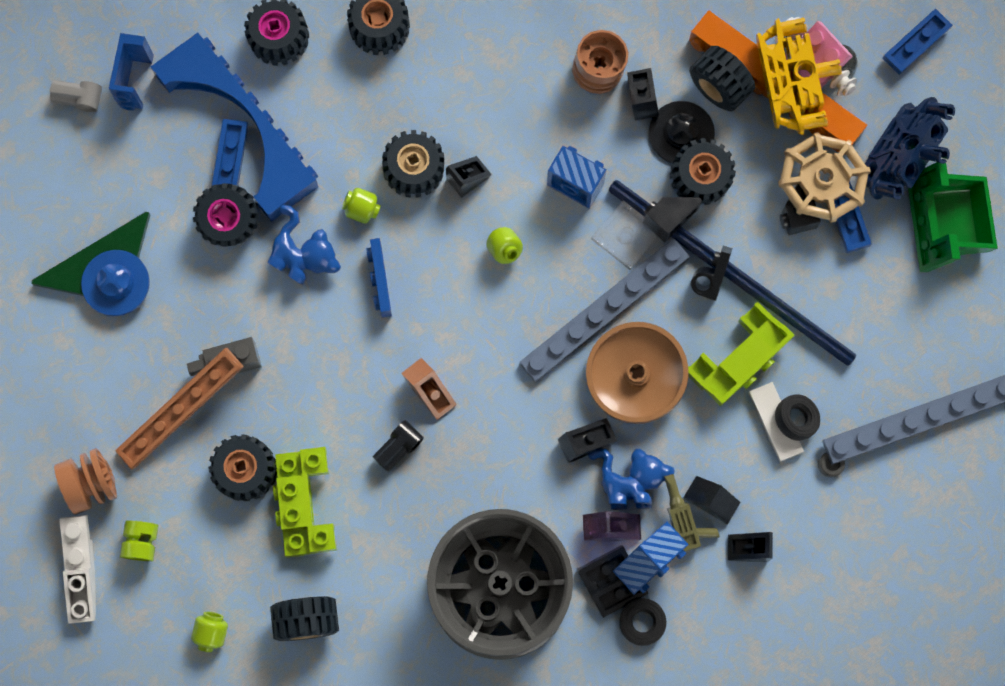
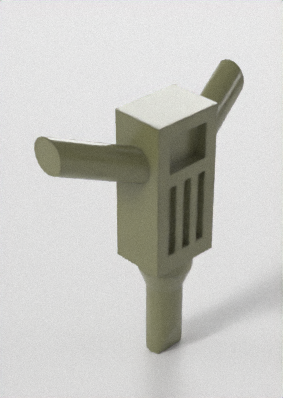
[664,474,720,551]

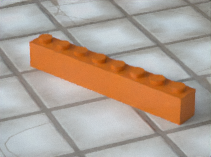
[689,10,867,155]

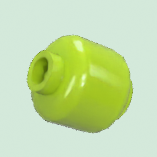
[342,188,381,224]
[486,227,523,264]
[191,611,228,652]

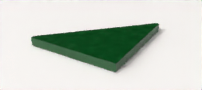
[31,212,150,296]

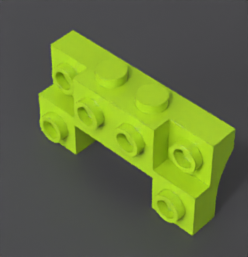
[688,301,795,407]
[273,447,337,558]

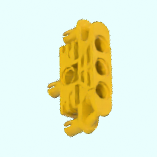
[756,17,842,135]

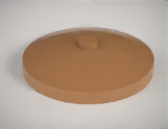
[586,322,689,424]

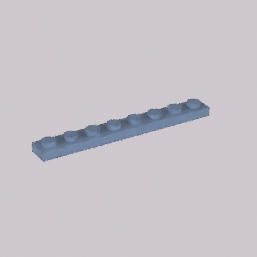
[519,238,690,383]
[822,375,1005,465]

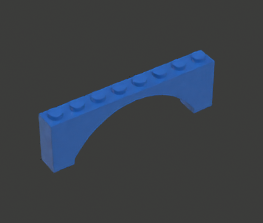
[150,32,318,222]

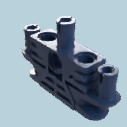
[865,97,955,200]

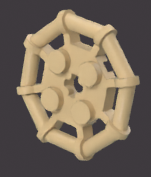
[778,132,871,223]

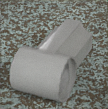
[50,80,102,112]

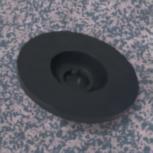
[649,101,715,163]

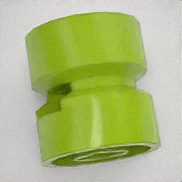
[119,520,159,562]

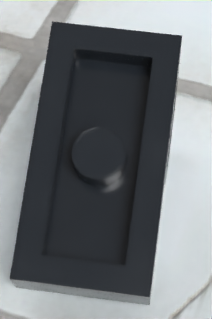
[627,68,659,121]
[691,245,733,301]
[557,418,617,463]

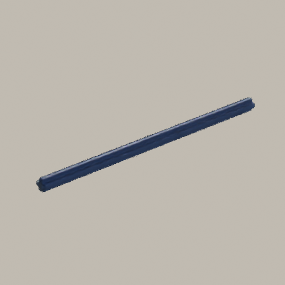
[609,180,856,366]

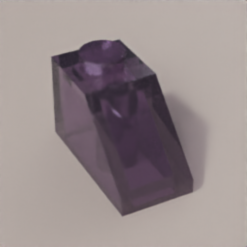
[583,511,641,542]

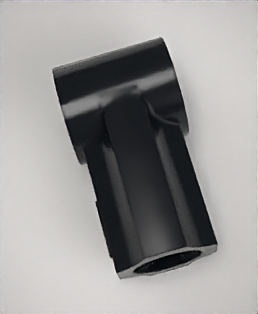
[372,420,424,473]

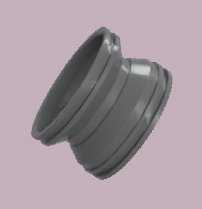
[427,509,573,660]

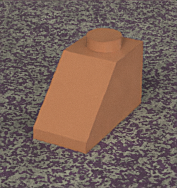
[401,358,457,420]

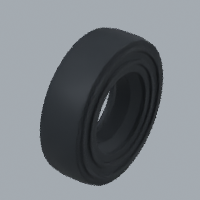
[775,394,820,441]
[619,598,667,646]

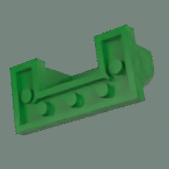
[908,162,998,272]

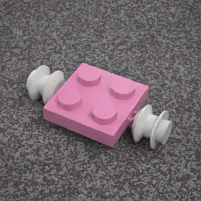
[785,17,857,97]

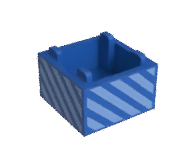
[547,146,607,209]
[613,521,689,594]

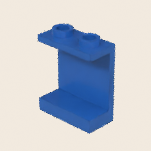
[109,33,154,111]

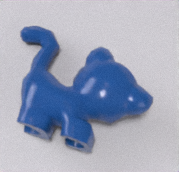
[268,204,341,285]
[588,448,675,510]

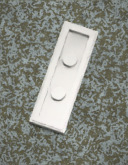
[748,382,804,462]

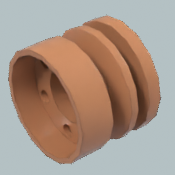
[572,30,629,94]
[54,448,117,515]

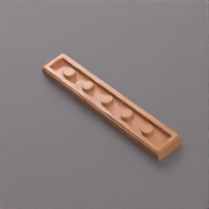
[115,348,244,470]

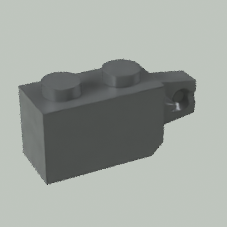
[187,337,262,376]

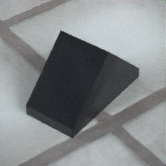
[445,156,492,198]
[683,476,741,524]
[728,532,773,562]

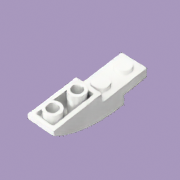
[59,515,96,624]

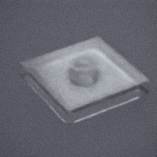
[591,201,658,270]

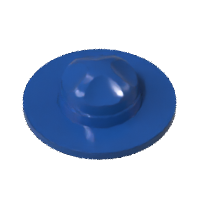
[81,250,150,316]

